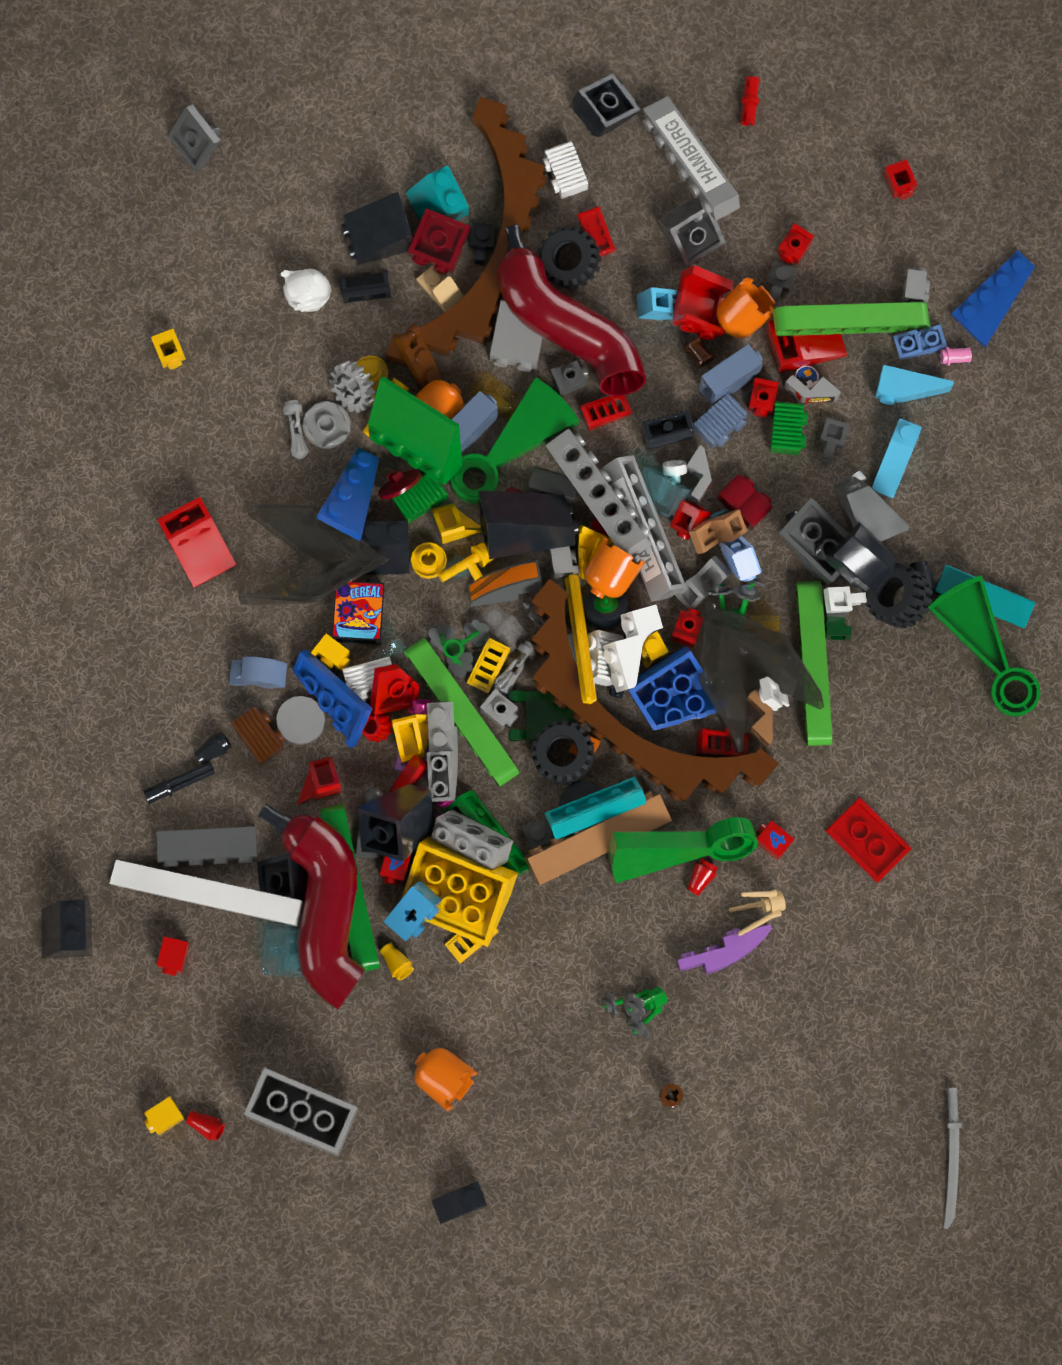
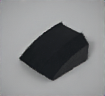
[572,74,641,137]
[825,522,896,591]

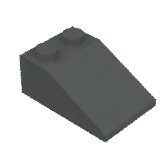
[779,498,849,586]

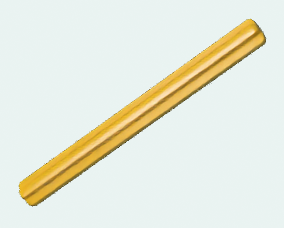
[565,574,597,704]

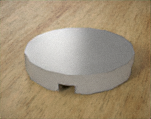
[303,401,351,449]
[276,696,325,745]

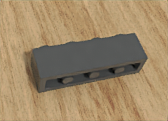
[157,826,258,868]

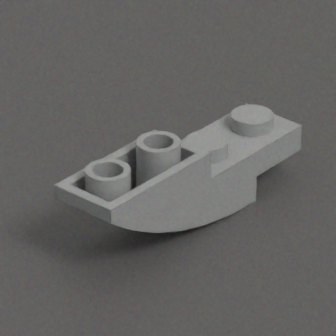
[427,702,458,802]

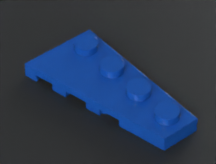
[951,250,1035,348]
[317,447,379,541]
[292,650,373,748]

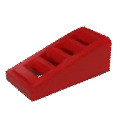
[579,395,633,431]
[696,728,749,757]

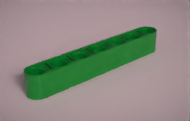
[319,804,380,972]

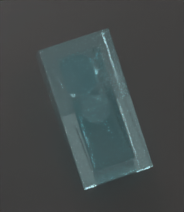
[642,467,693,518]

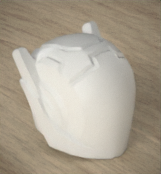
[281,269,331,312]

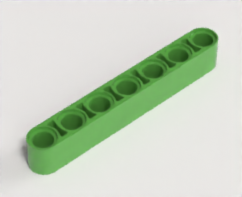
[772,302,930,336]
[795,580,832,746]
[403,638,520,787]

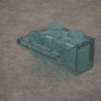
[262,923,304,978]

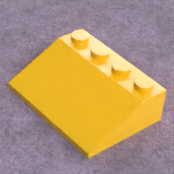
[402,837,518,947]

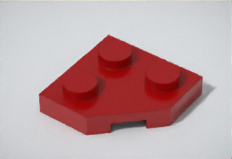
[370,664,420,715]

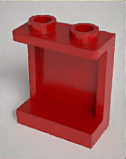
[672,265,734,340]

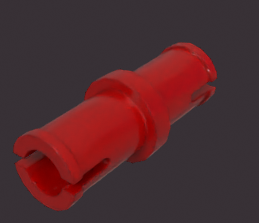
[740,76,760,126]

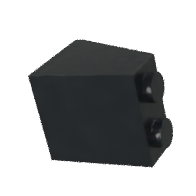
[341,192,412,265]
[358,784,434,862]
[42,900,92,959]

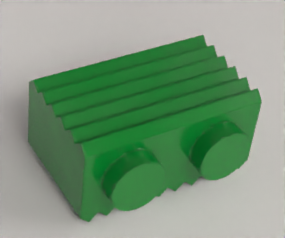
[770,401,808,455]
[391,472,448,524]

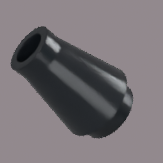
[194,731,232,764]

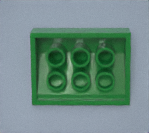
[368,376,463,485]

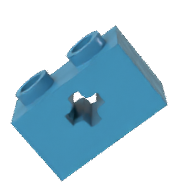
[384,881,442,941]

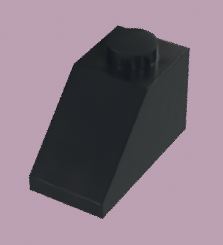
[431,1181,487,1224]

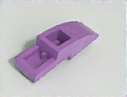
[677,924,772,975]

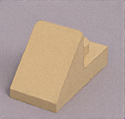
[416,265,464,312]

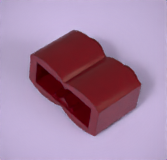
[717,474,773,531]

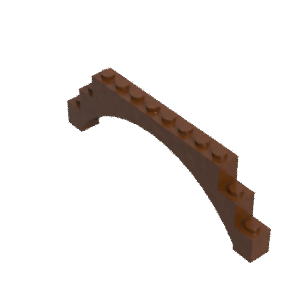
[386,97,548,368]
[531,579,779,802]

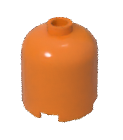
[716,278,776,339]
[414,380,464,420]
[585,536,645,599]
[414,1048,478,1112]

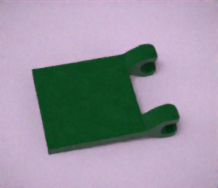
[507,691,575,741]

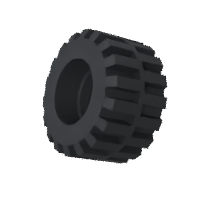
[538,226,601,289]
[865,563,933,629]
[531,720,595,785]

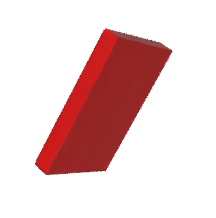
[825,797,912,883]

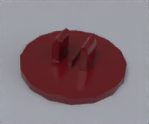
[378,469,422,499]

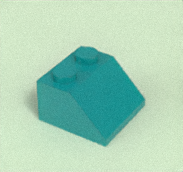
[406,165,469,222]

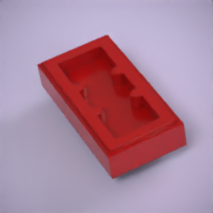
[577,206,616,257]

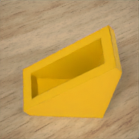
[431,503,482,544]
[392,715,429,763]

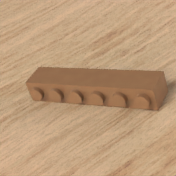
[524,791,672,885]

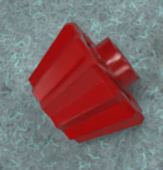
[362,712,392,743]

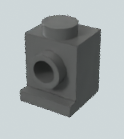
[550,360,589,396]

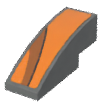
[467,560,542,607]

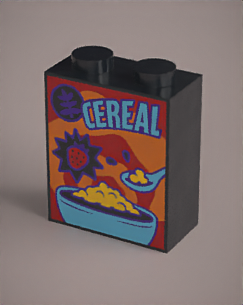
[332,577,385,645]

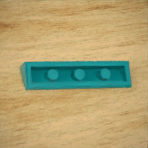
[935,565,1036,628]
[544,777,646,839]

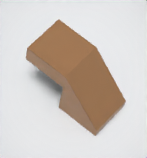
[689,509,747,554]
[746,690,773,748]

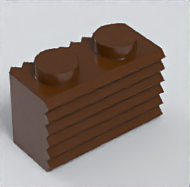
[231,707,285,766]

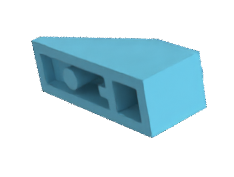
[636,287,678,320]
[875,365,954,405]
[872,419,922,498]

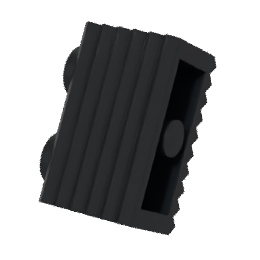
[641,409,695,450]

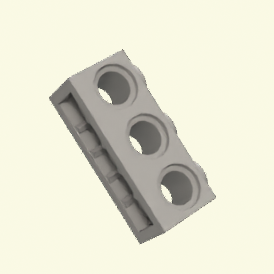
[431,810,513,870]

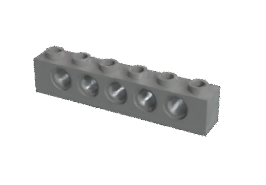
[546,428,652,558]

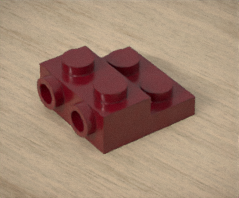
[408,208,471,275]

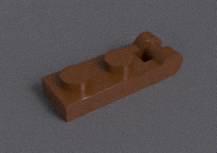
[395,324,443,390]

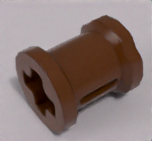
[684,337,715,369]
[660,1084,683,1108]

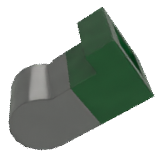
[825,605,851,641]

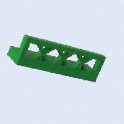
[442,790,529,877]

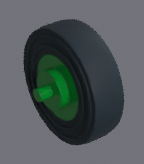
[584,592,628,628]

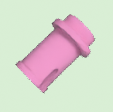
[940,347,972,366]

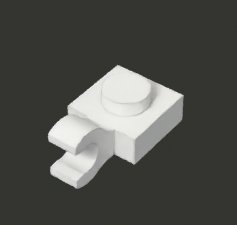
[823,586,867,613]
[759,677,789,711]

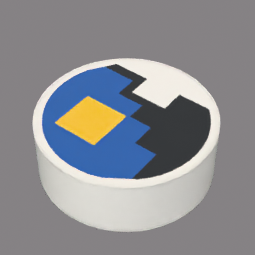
[795,366,819,390]

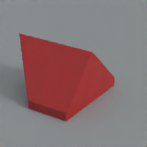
[297,756,342,805]

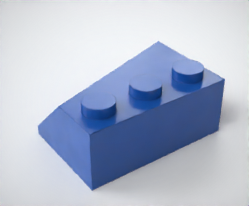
[627,645,728,730]

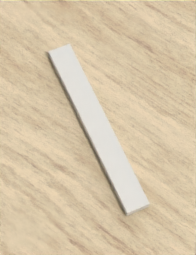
[110,860,303,926]

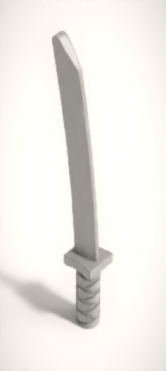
[944,1088,962,1230]

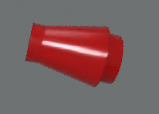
[686,858,718,896]
[186,1111,225,1141]

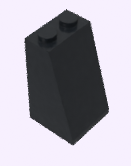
[478,490,579,559]

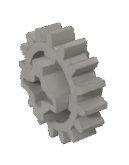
[330,360,376,413]

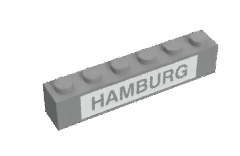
[642,96,740,221]
[599,455,687,602]

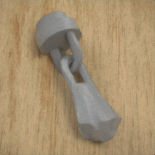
[283,400,309,459]
[494,641,537,695]

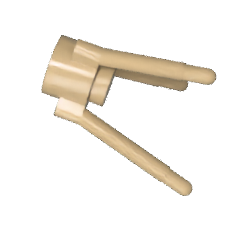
[729,889,786,936]

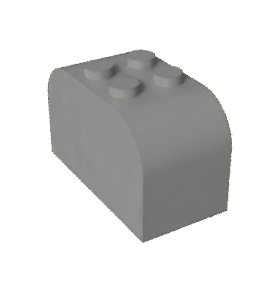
[244,1068,358,1156]

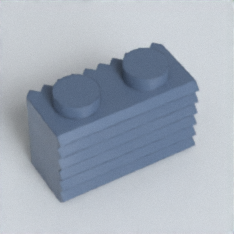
[693,393,748,449]

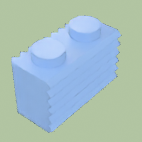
[719,536,762,582]

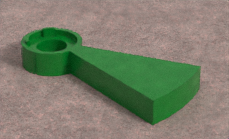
[450,378,579,505]
[927,575,1040,717]
[609,817,757,884]

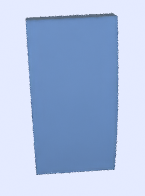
[894,324,947,360]

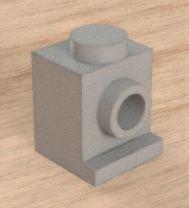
[902,267,930,303]
[549,546,578,579]
[480,688,519,729]

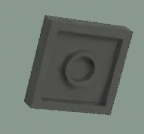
[168,105,221,172]

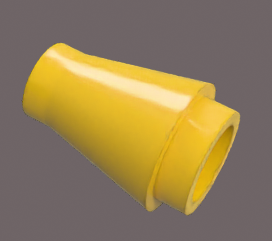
[380,943,414,981]

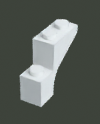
[603,605,663,693]

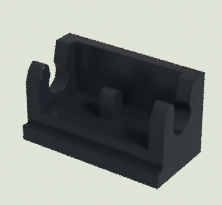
[340,270,391,303]

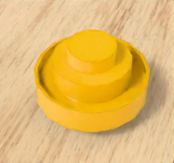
[357,355,389,391]
[411,542,447,579]

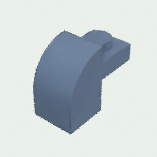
[229,657,287,689]

